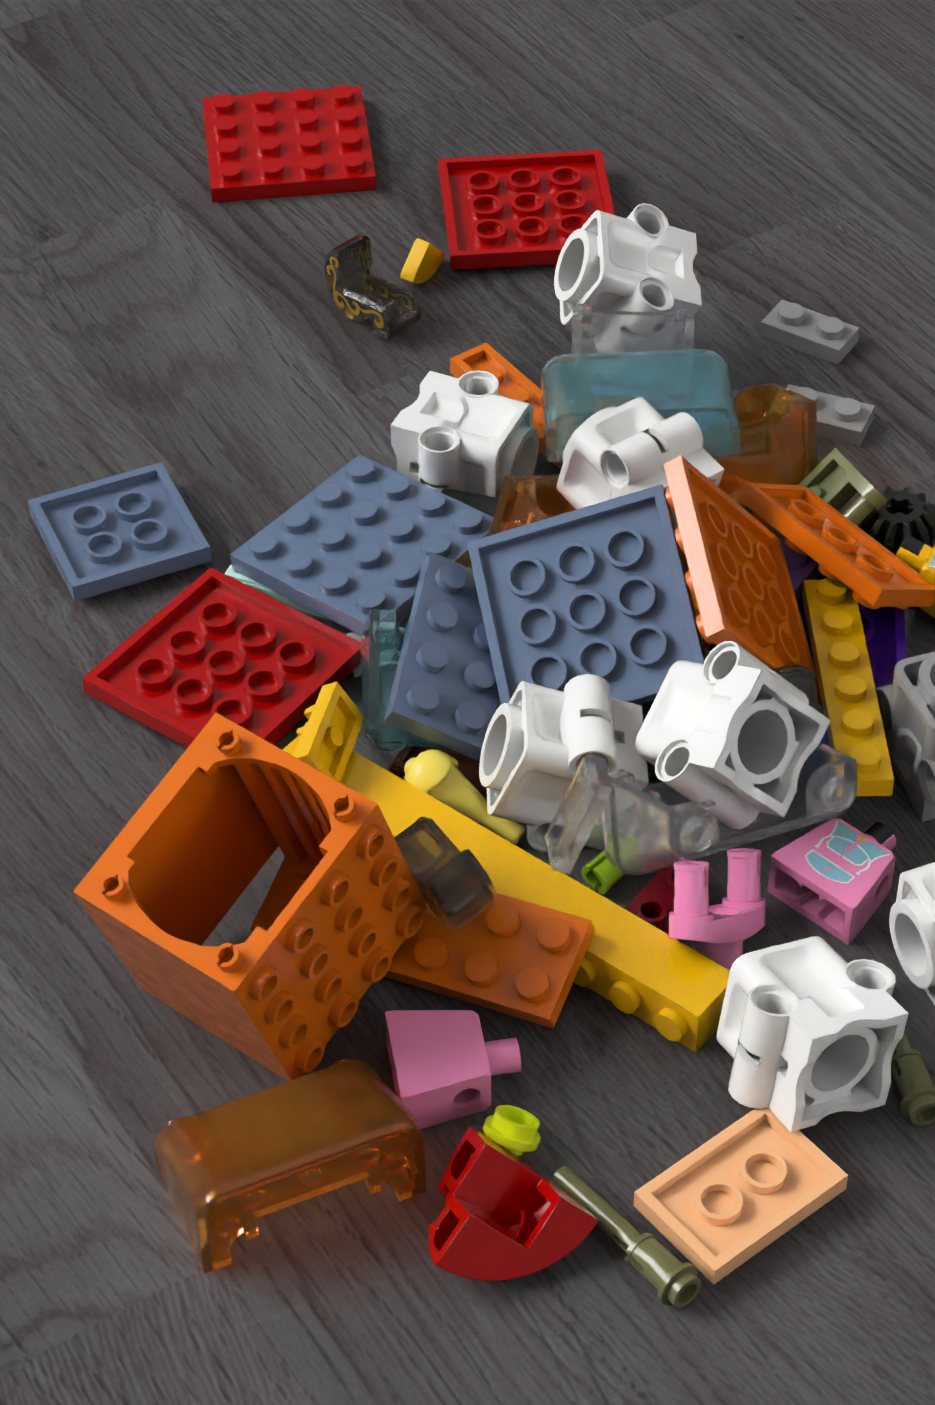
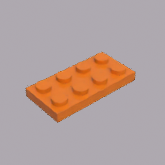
[738,482,935,610]

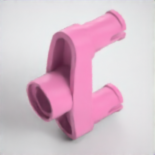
[669,848,766,970]

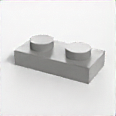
[760,300,860,365]
[773,384,875,447]

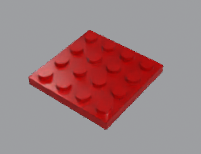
[202,85,376,203]
[438,150,615,271]
[82,567,366,748]

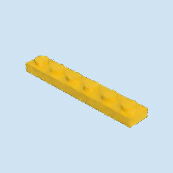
[802,578,894,797]

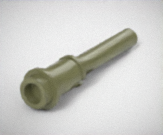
[891,1031,935,1126]
[552,1166,702,1308]

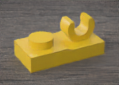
[292,682,365,782]

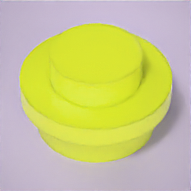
[482,1105,541,1156]

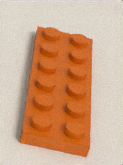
[251,856,595,1029]

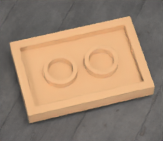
[633,1108,848,1285]

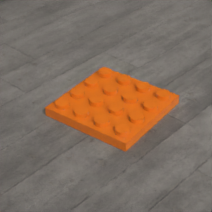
[664,456,822,704]

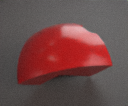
[429,1126,599,1281]

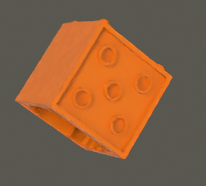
[73,713,428,1086]

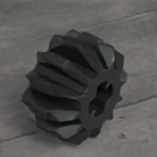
[858,486,935,555]

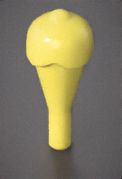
[403,749,525,844]

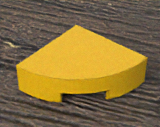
[400,238,445,284]

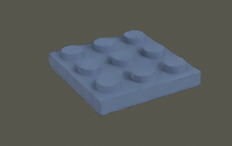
[28,462,211,602]

